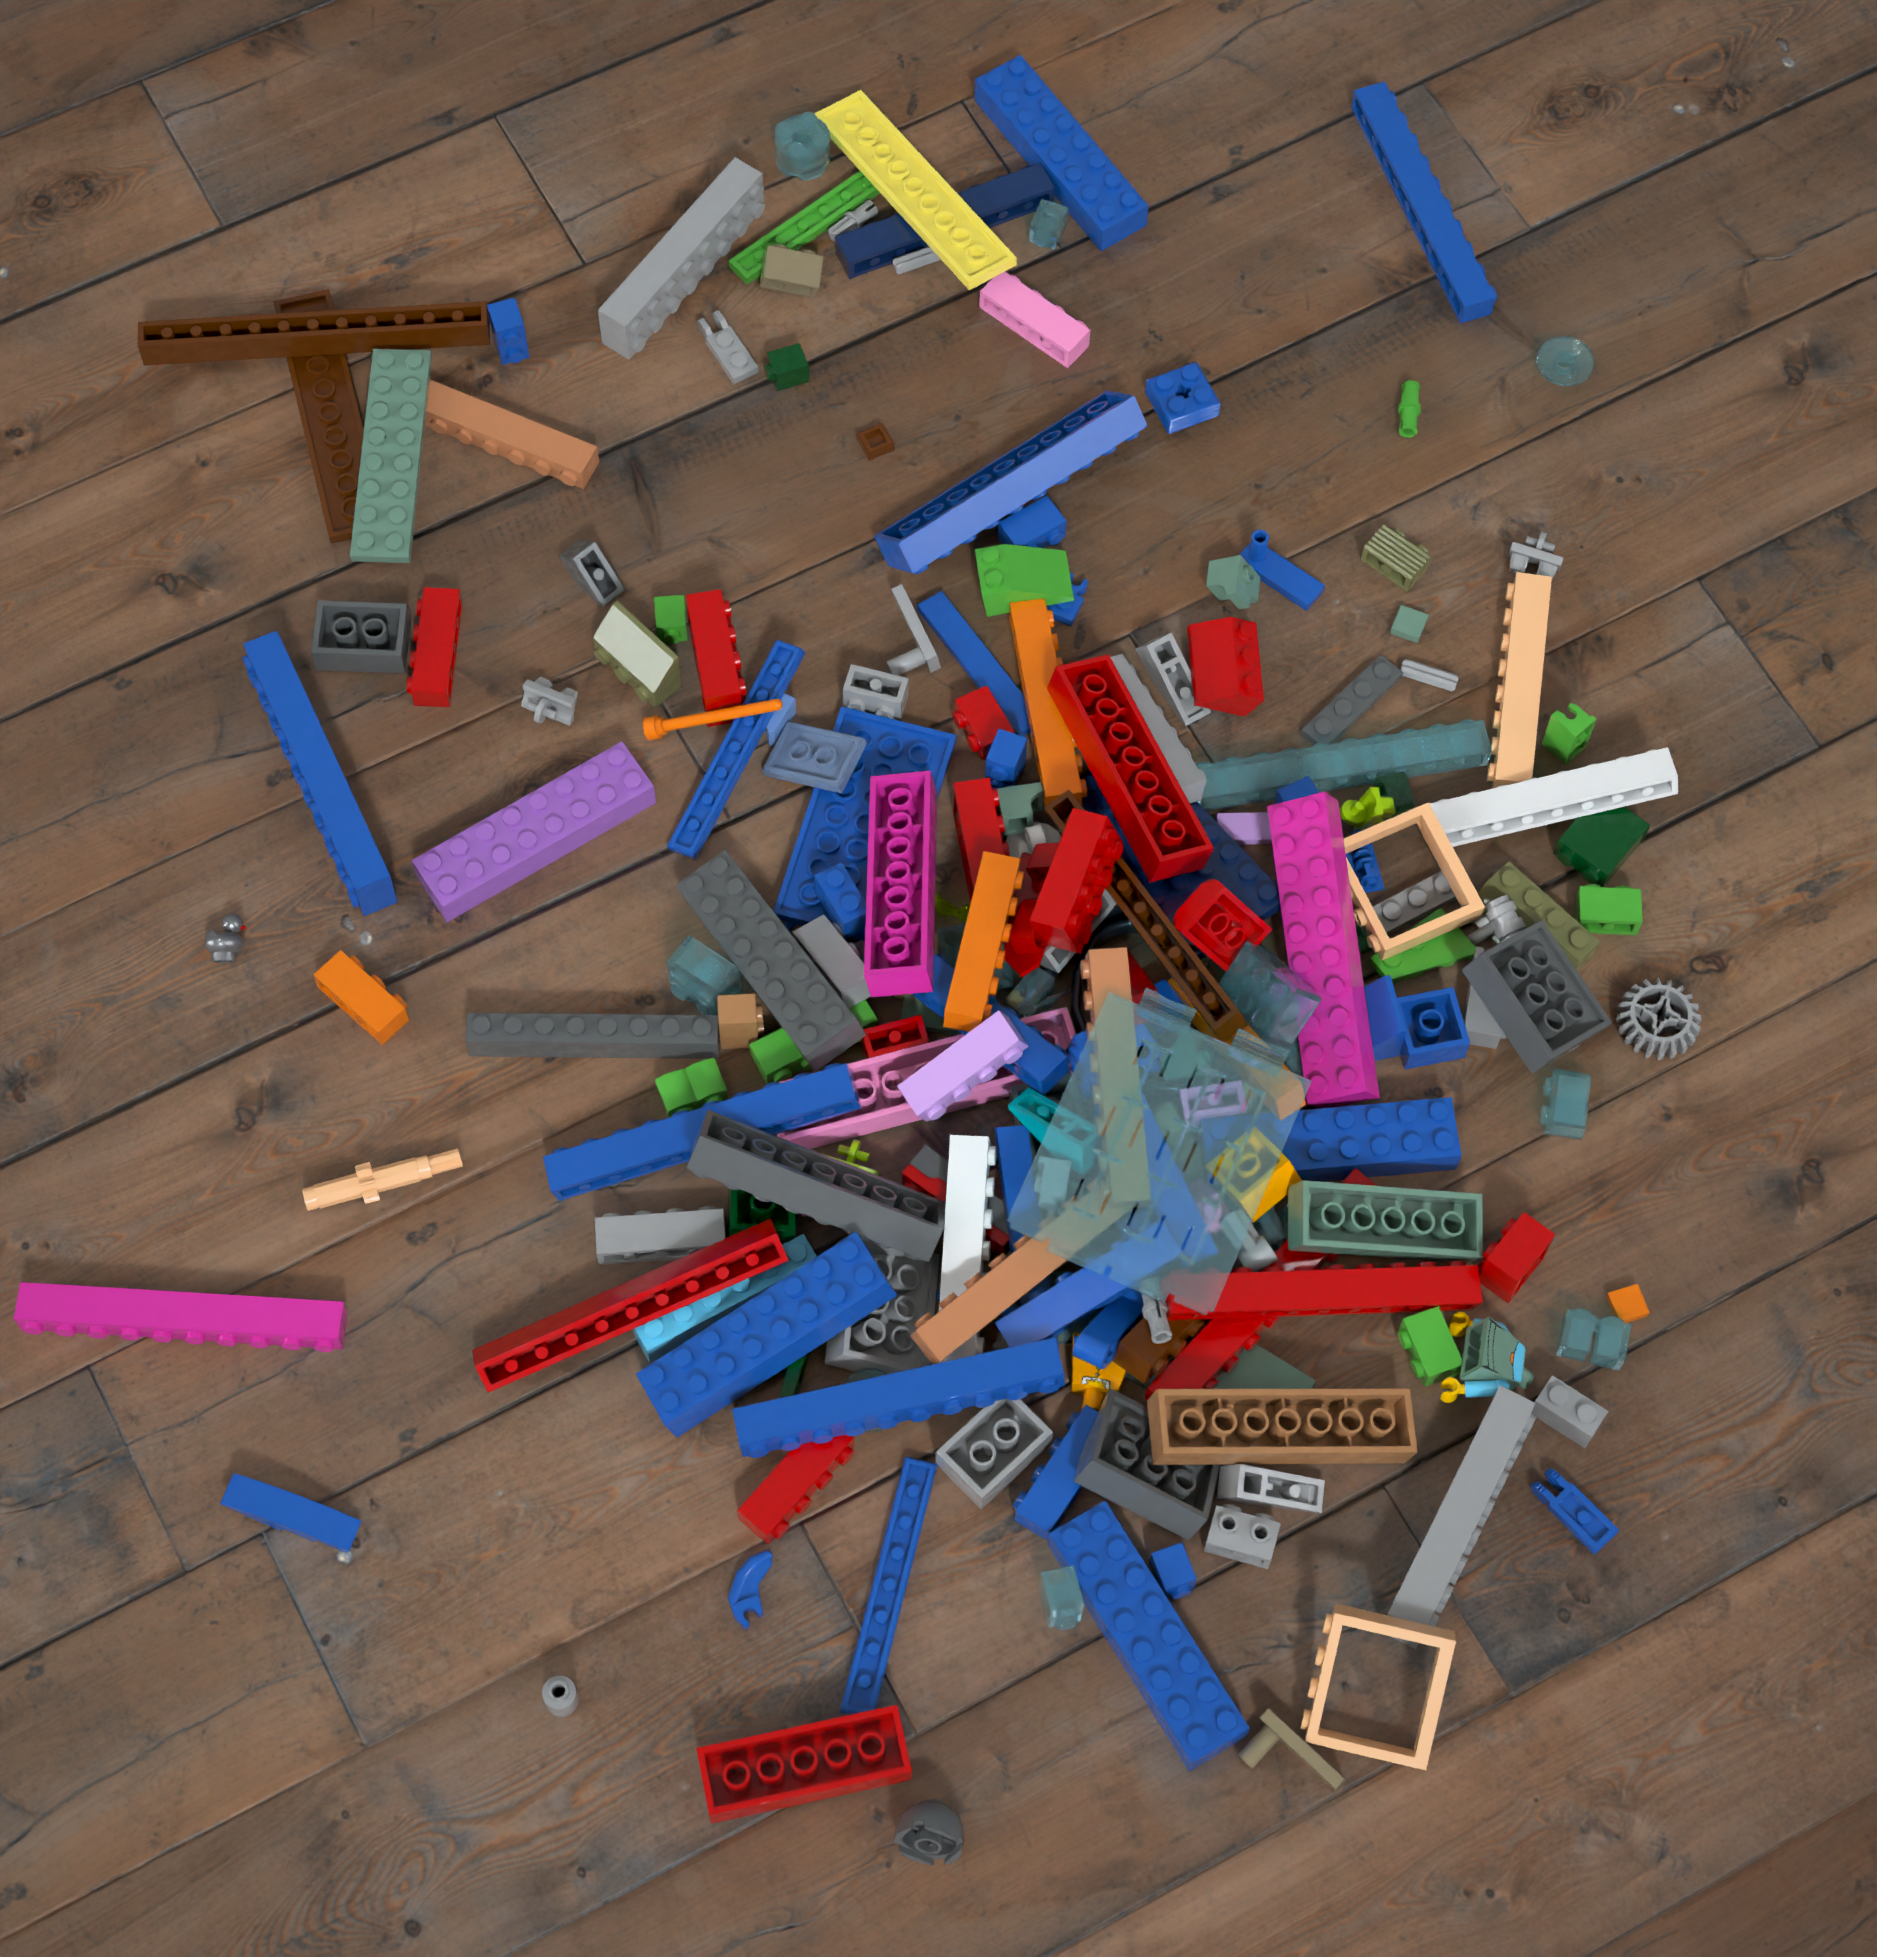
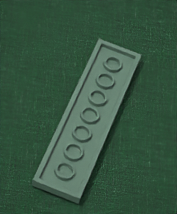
[350,349,432,563]

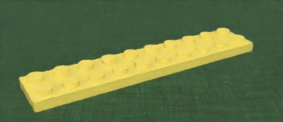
[814,90,1017,290]

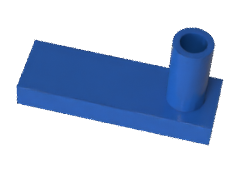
[1239,530,1325,611]

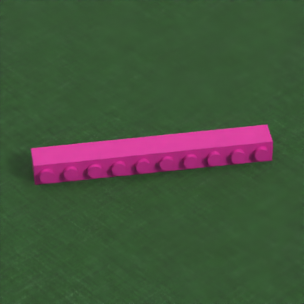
[14,1282,348,1352]

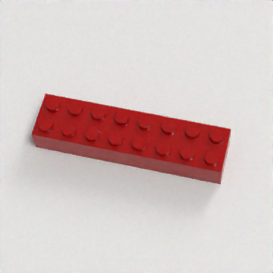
[1047,654,1214,883]

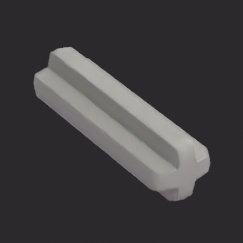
[893,246,941,274]
[1400,659,1459,691]

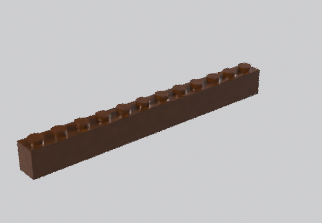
[138,301,491,366]

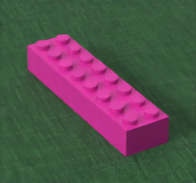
[864,770,937,997]

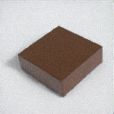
[856,423,895,461]

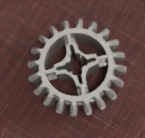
[1616,977,1702,1061]

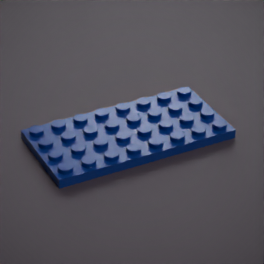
[773,706,957,941]

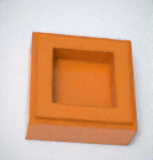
[1606,1284,1650,1325]

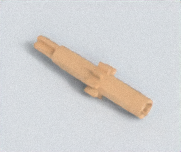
[302,1149,463,1211]

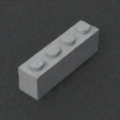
[595,1206,726,1265]

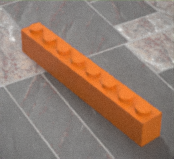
[1009,598,1087,814]

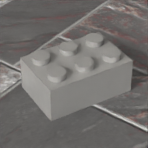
[936,1399,1053,1509]

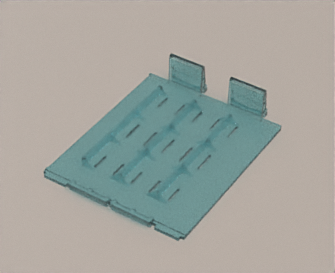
[1007,988,1312,1315]

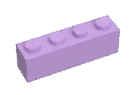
[897,1010,1029,1122]

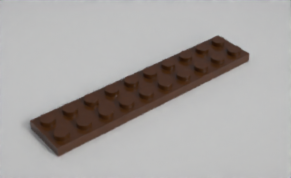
[273,289,364,544]

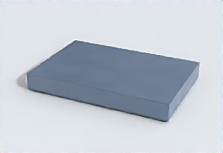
[762,721,867,793]

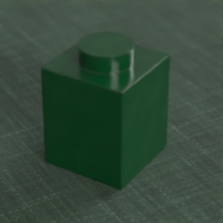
[764,343,809,391]

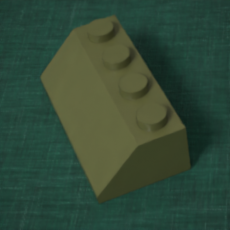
[1470,861,1600,972]

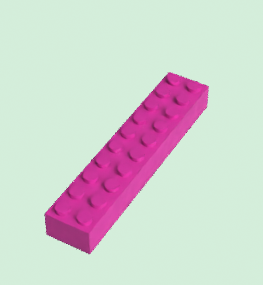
[1267,792,1380,1109]

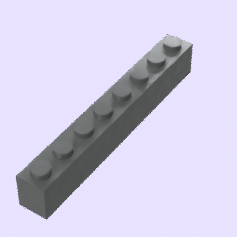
[465,1013,720,1059]

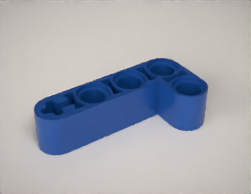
[1072,1272,1164,1370]

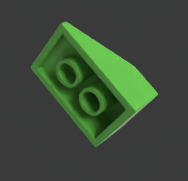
[975,544,1074,617]

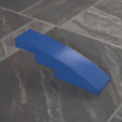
[220,1473,362,1553]

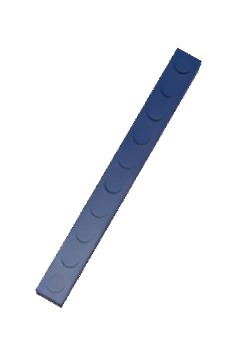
[1351,81,1497,324]
[543,1063,862,1201]
[732,1337,1065,1458]

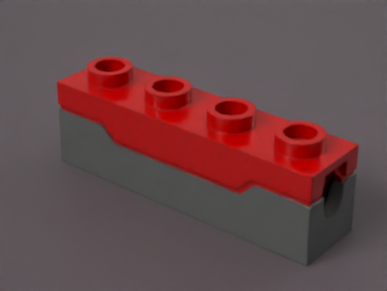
[902,1145,1010,1255]

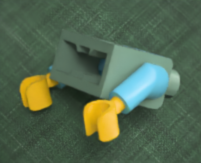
[1440,1311,1534,1403]

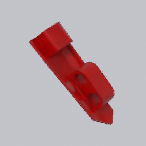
[1004,843,1059,977]

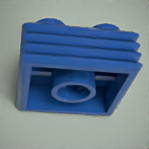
[1145,362,1221,434]

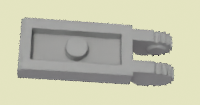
[697,310,759,384]

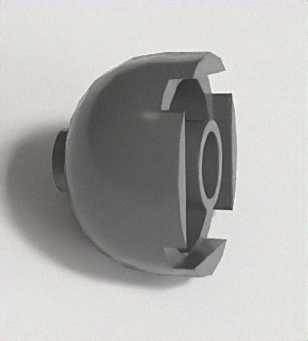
[894,1799,964,1865]

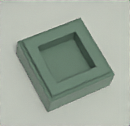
[1390,605,1429,643]

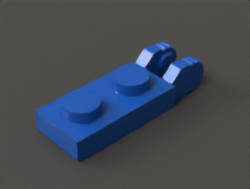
[1530,1468,1619,1555]

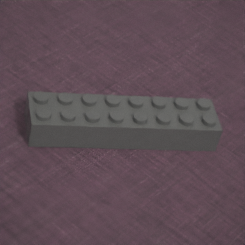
[675,849,866,1072]
[686,1110,946,1262]

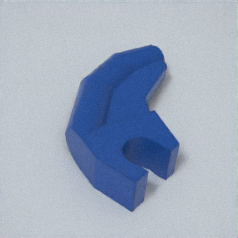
[728,1550,773,1631]

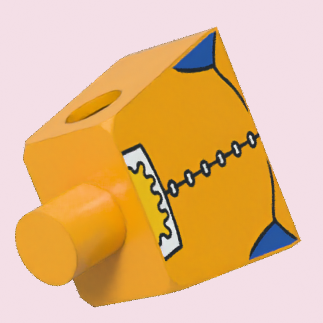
[1071,1333,1127,1412]

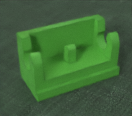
[1542,703,1597,765]

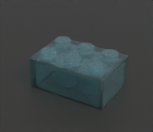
[1218,941,1322,1050]

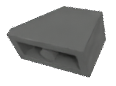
[559,539,625,607]

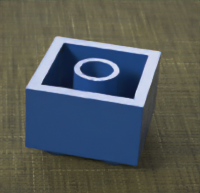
[1397,987,1470,1070]

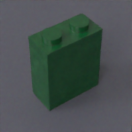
[1553,807,1650,887]

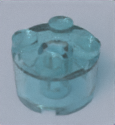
[774,112,831,181]

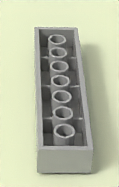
[598,157,765,360]
[1387,1385,1537,1649]

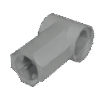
[1219,1209,1278,1272]

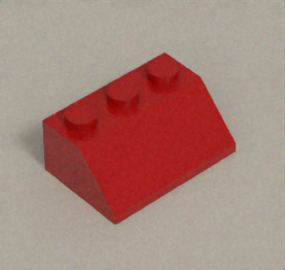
[1187,617,1264,717]

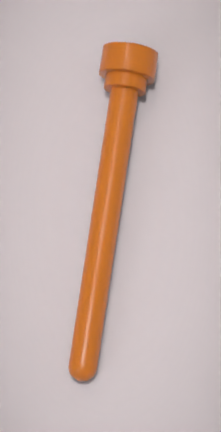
[643,699,783,741]

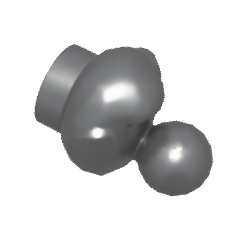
[204,913,246,963]

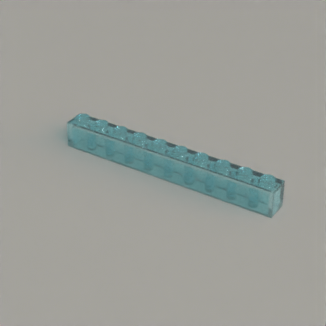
[1196,719,1492,811]

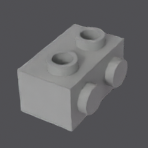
[843,664,909,721]
[1204,1504,1281,1569]

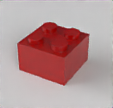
[1478,1212,1556,1303]

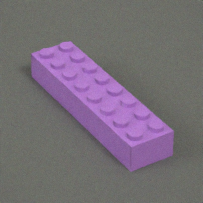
[411,742,656,922]

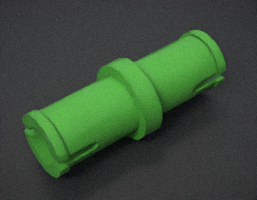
[1398,380,1421,438]

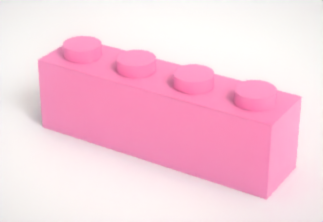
[979,272,1090,368]

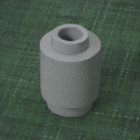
[542,1676,579,1717]

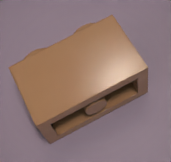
[717,993,764,1050]

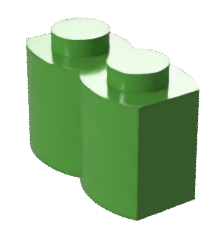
[655,1058,729,1118]

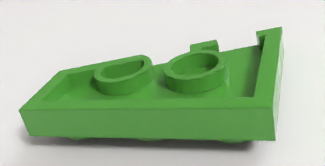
[1369,908,1476,984]

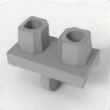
[1509,532,1564,581]
[521,677,578,726]

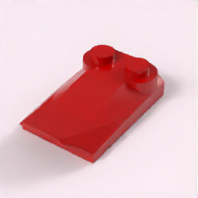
[1174,879,1273,975]

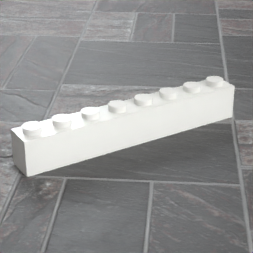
[1430,747,1678,847]
[939,1135,996,1363]

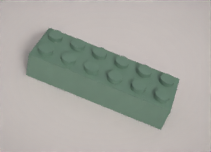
[1288,1180,1483,1263]

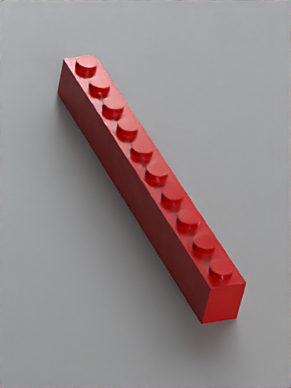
[1144,1168,1377,1401]
[472,1219,789,1393]
[1160,1261,1483,1321]

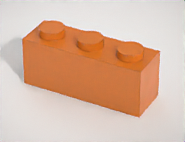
[313,950,409,1045]

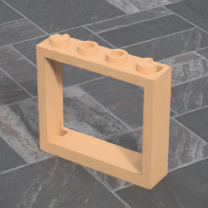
[1344,802,1485,961]
[1300,1603,1456,1770]

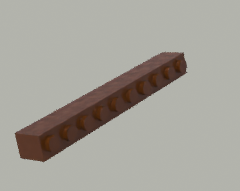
[1044,790,1248,1044]

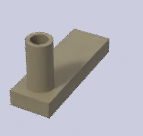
[1238,1708,1345,1792]

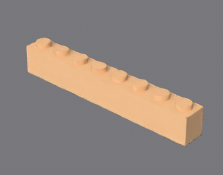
[1487,572,1552,789]

